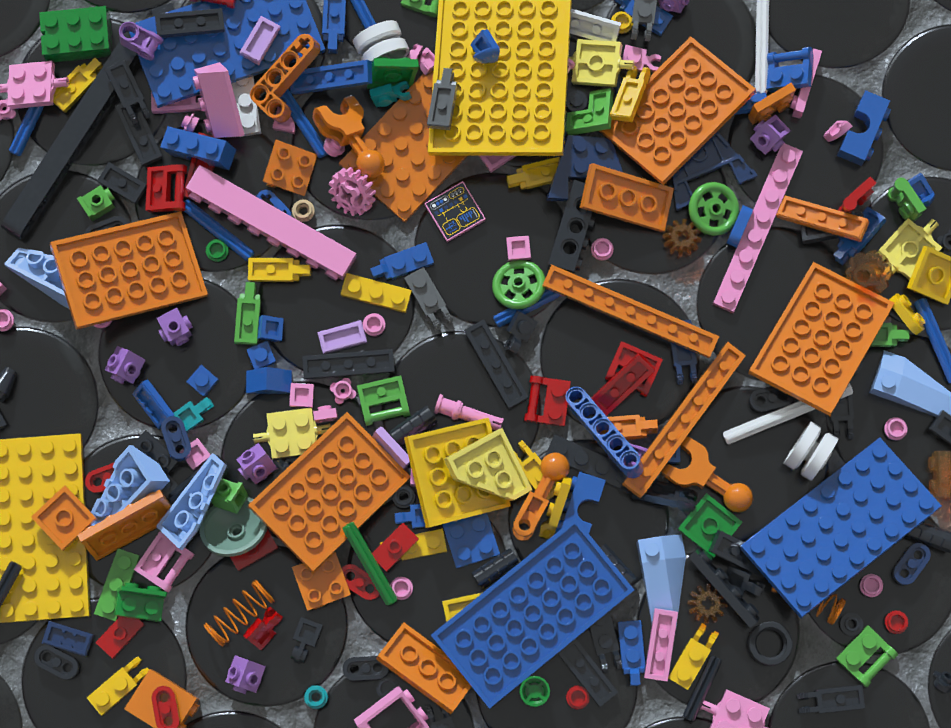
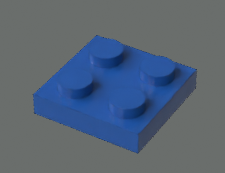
[443,513,500,569]

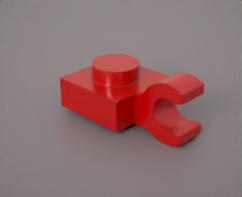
[243,607,283,650]

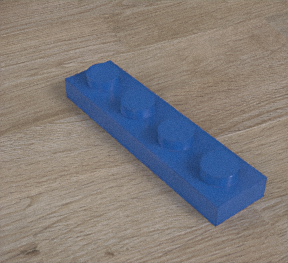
[290,60,372,95]

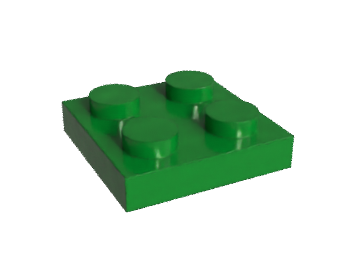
[367,57,419,89]
[677,493,742,558]

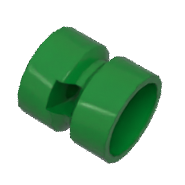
[519,676,550,707]

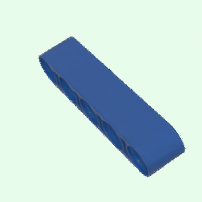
[565,387,643,478]

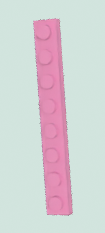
[712,143,803,313]

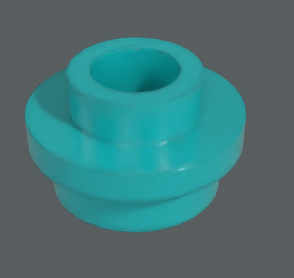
[304,685,328,709]

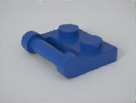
[766,47,813,92]

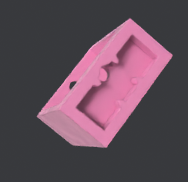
[354,686,429,728]

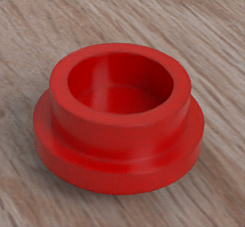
[885,611,908,634]
[566,686,590,709]

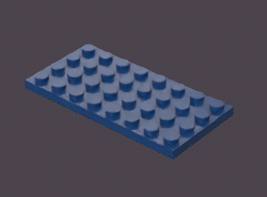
[129,0,325,108]
[740,438,942,619]
[431,517,634,709]

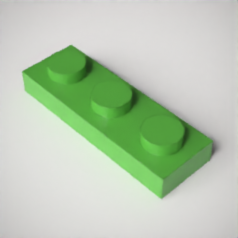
[94,549,141,621]

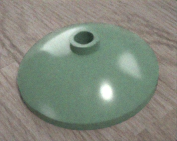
[200,497,267,557]

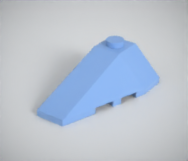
[4,248,69,309]
[869,350,951,417]
[91,445,169,526]
[156,453,227,550]
[636,534,686,626]

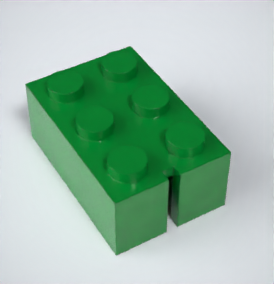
[39,6,113,62]

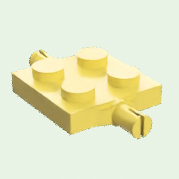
[569,39,635,87]
[878,218,942,281]
[253,408,331,459]

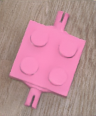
[0,61,69,109]
[700,689,770,728]

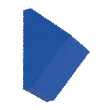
[246,367,292,394]

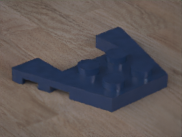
[672,131,757,211]
[547,135,623,202]

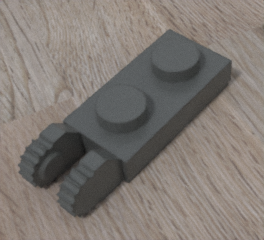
[631,0,657,41]
[404,267,454,331]

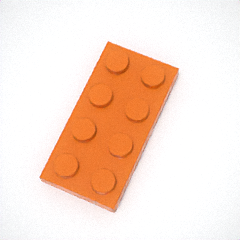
[580,163,674,232]
[78,489,171,561]
[376,622,472,714]

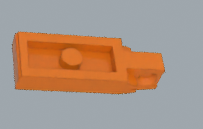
[596,415,658,443]

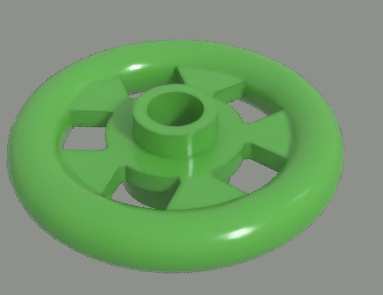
[689,182,739,236]
[492,260,545,309]

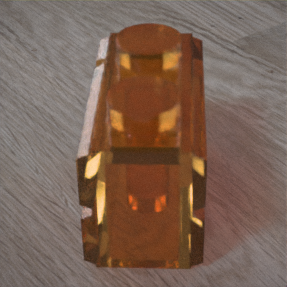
[928,451,951,499]

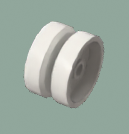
[353,20,410,62]
[783,421,838,481]

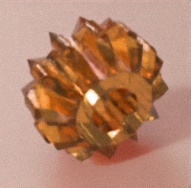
[663,219,701,258]
[687,584,727,624]

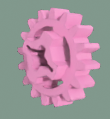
[328,167,376,216]

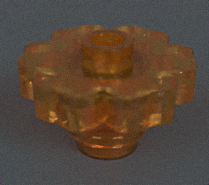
[845,250,893,294]

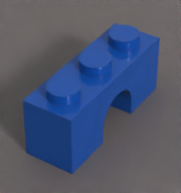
[837,90,891,166]
[160,126,236,170]
[555,472,606,533]

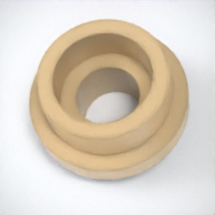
[292,200,315,222]

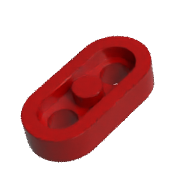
[85,462,115,494]
[342,564,380,600]
[151,686,181,728]

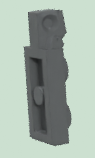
[427,68,458,130]

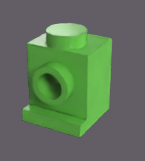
[77,185,115,222]
[212,478,248,514]

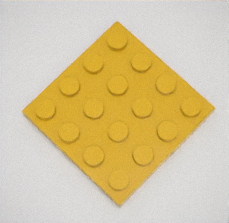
[404,417,511,528]

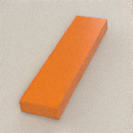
[776,195,869,242]

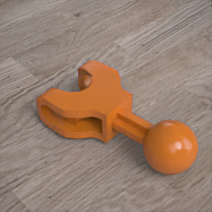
[313,96,385,178]
[661,436,753,512]
[512,453,570,541]

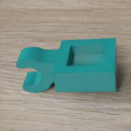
[369,81,412,108]
[174,397,214,433]

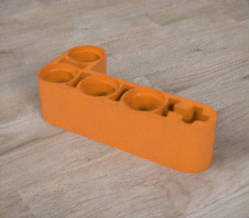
[250,34,320,123]

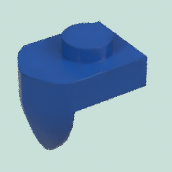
[470,29,500,64]
[908,173,935,207]

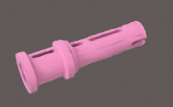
[434,394,504,431]

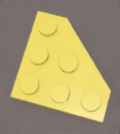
[444,428,532,501]

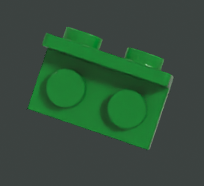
[114,583,167,622]

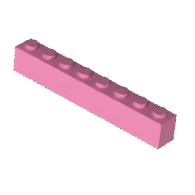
[186,165,356,280]

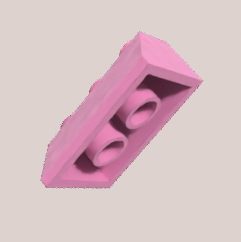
[192,62,244,138]

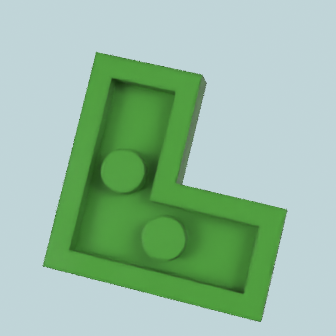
[566,88,614,135]

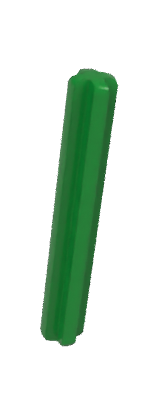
[342,522,398,605]

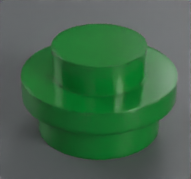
[206,239,229,262]

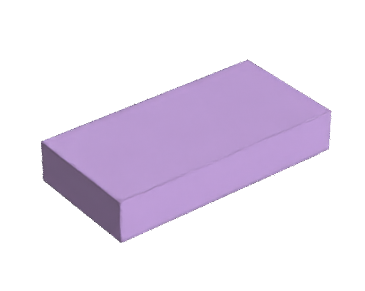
[240,16,281,65]
[317,320,367,354]
[372,427,410,470]

